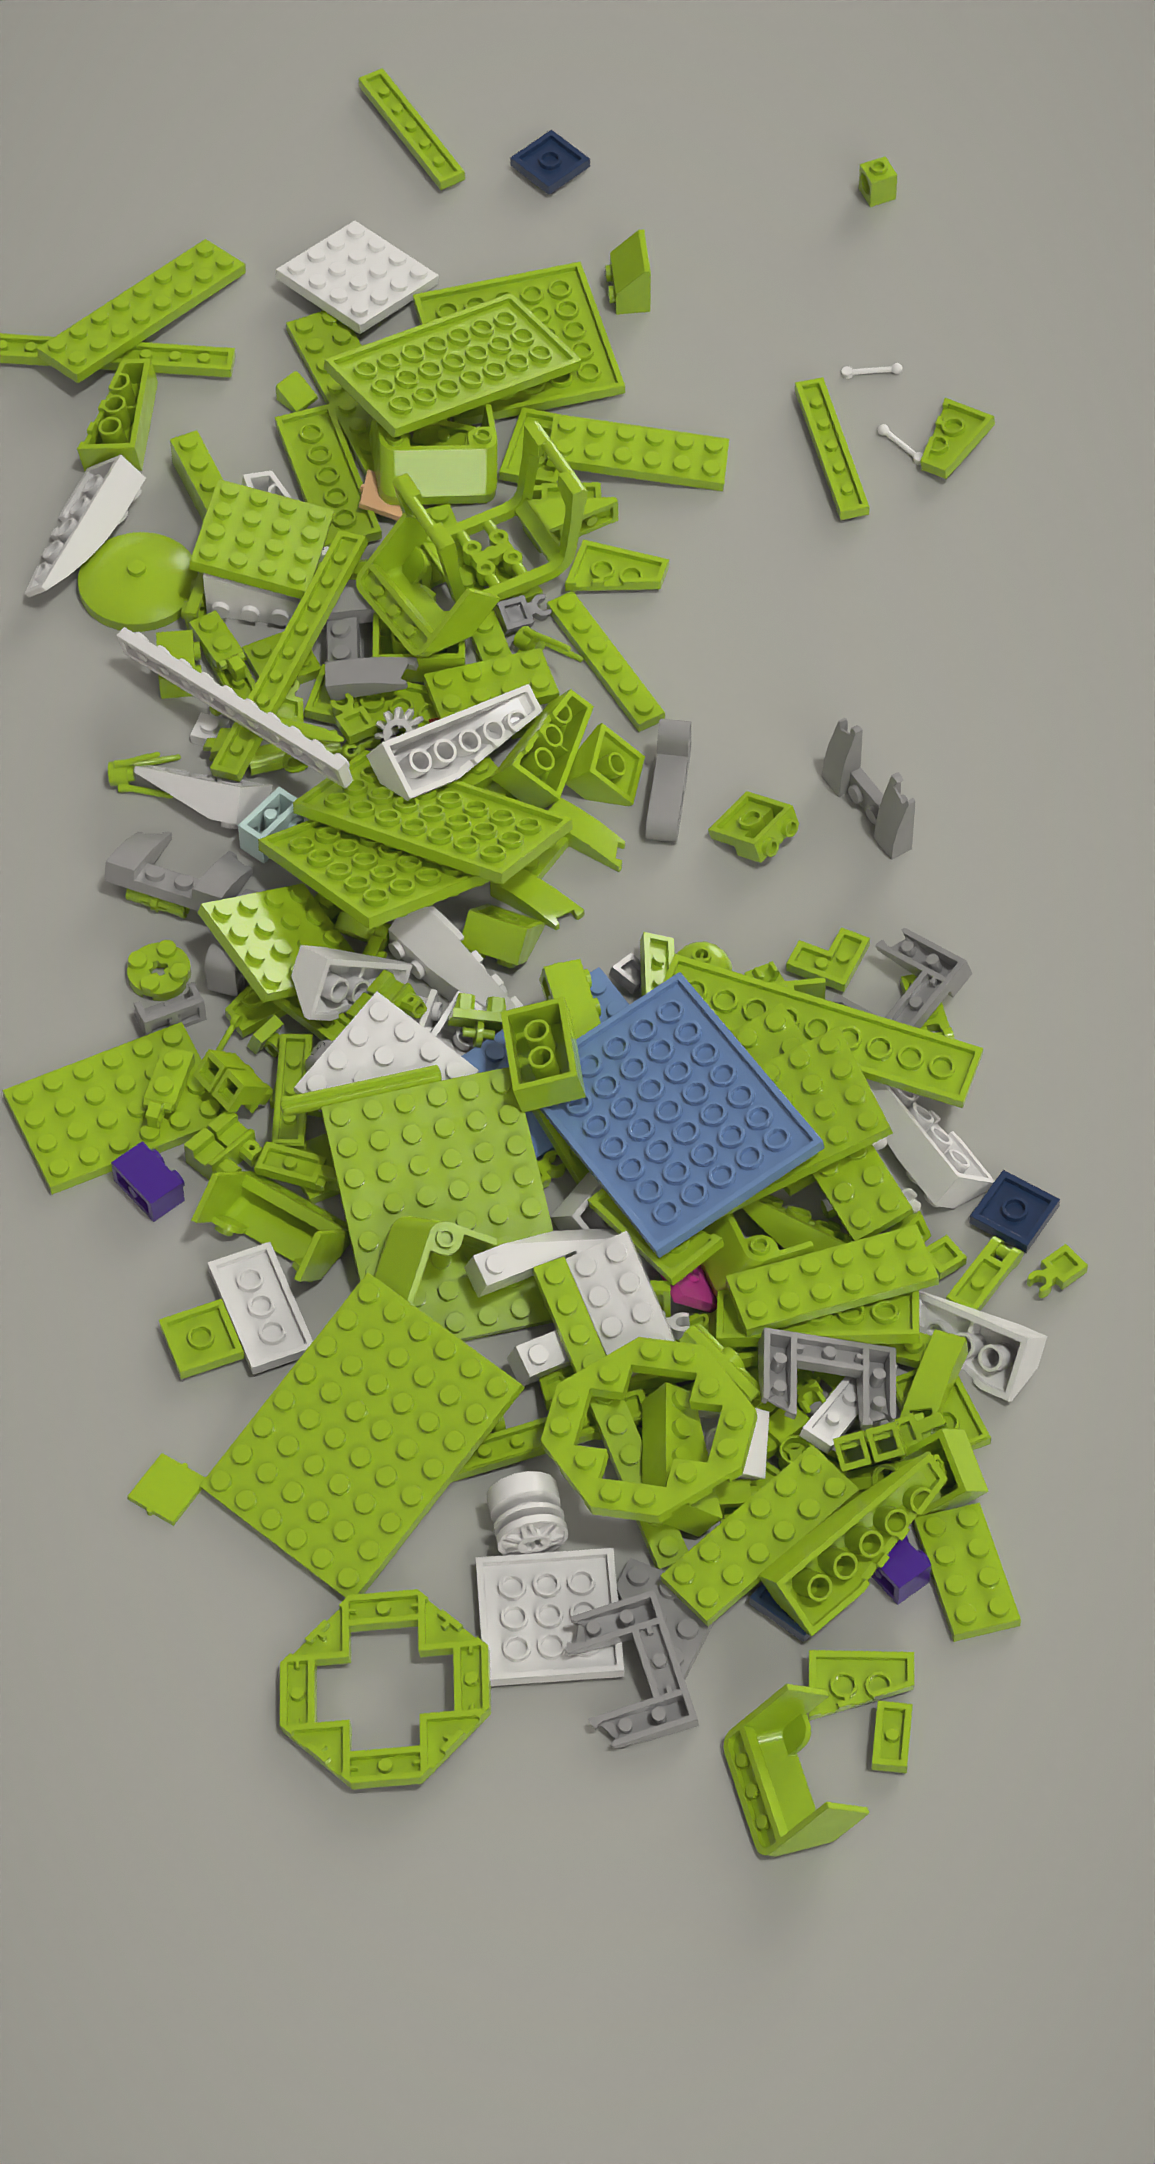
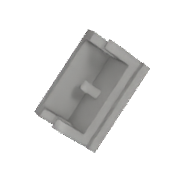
[134,982,207,1036]

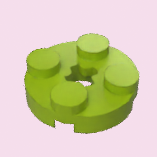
[127,940,191,1001]

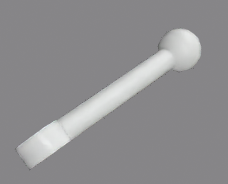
[841,363,903,379]
[877,424,923,465]

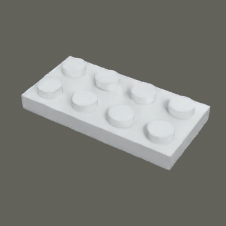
[566,1231,675,1377]
[208,1242,313,1375]

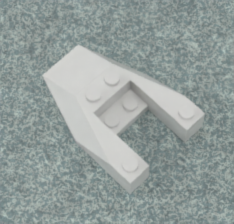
[464,1228,663,1386]

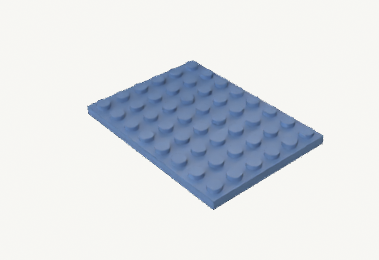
[540,972,825,1258]

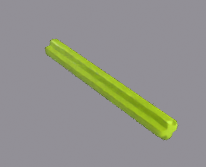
[280,1065,442,1117]

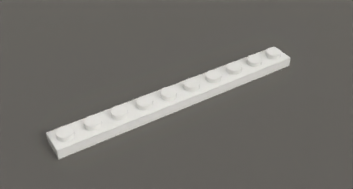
[116,627,353,789]

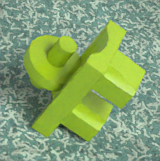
[448,993,506,1048]

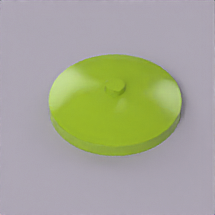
[78,532,198,632]

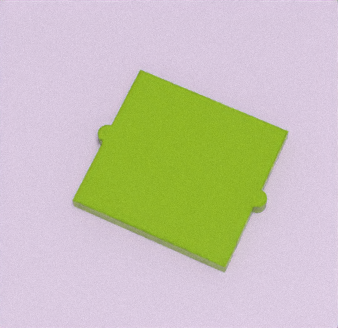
[127,1453,206,1526]

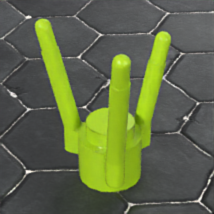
[513,625,584,662]
[108,752,181,799]

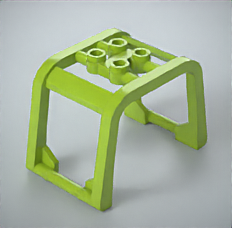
[393,421,588,603]

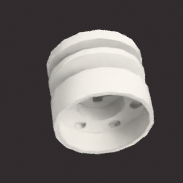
[486,1471,568,1555]

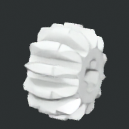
[375,707,424,741]

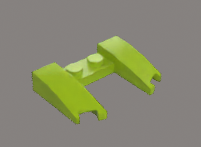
[490,797,625,930]
[813,1329,968,1417]

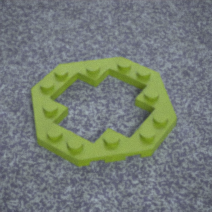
[540,1337,758,1524]
[280,1589,491,1789]

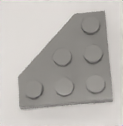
[617,1558,715,1680]

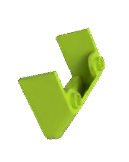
[369,404,498,505]
[356,513,500,657]
[191,1171,351,1283]
[700,1213,814,1298]
[374,1216,498,1304]
[723,1684,870,1857]

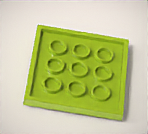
[189,479,335,599]
[197,883,355,1003]

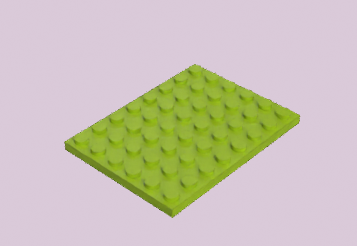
[321,1067,553,1342]
[199,1272,524,1598]

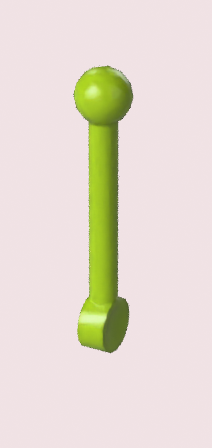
[216,1013,243,1051]

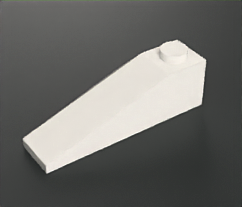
[919,1290,1047,1402]

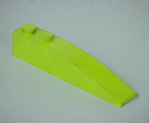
[743,1194,853,1252]
[758,1451,948,1636]

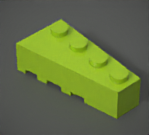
[77,358,158,472]
[490,689,594,809]
[642,1382,723,1537]

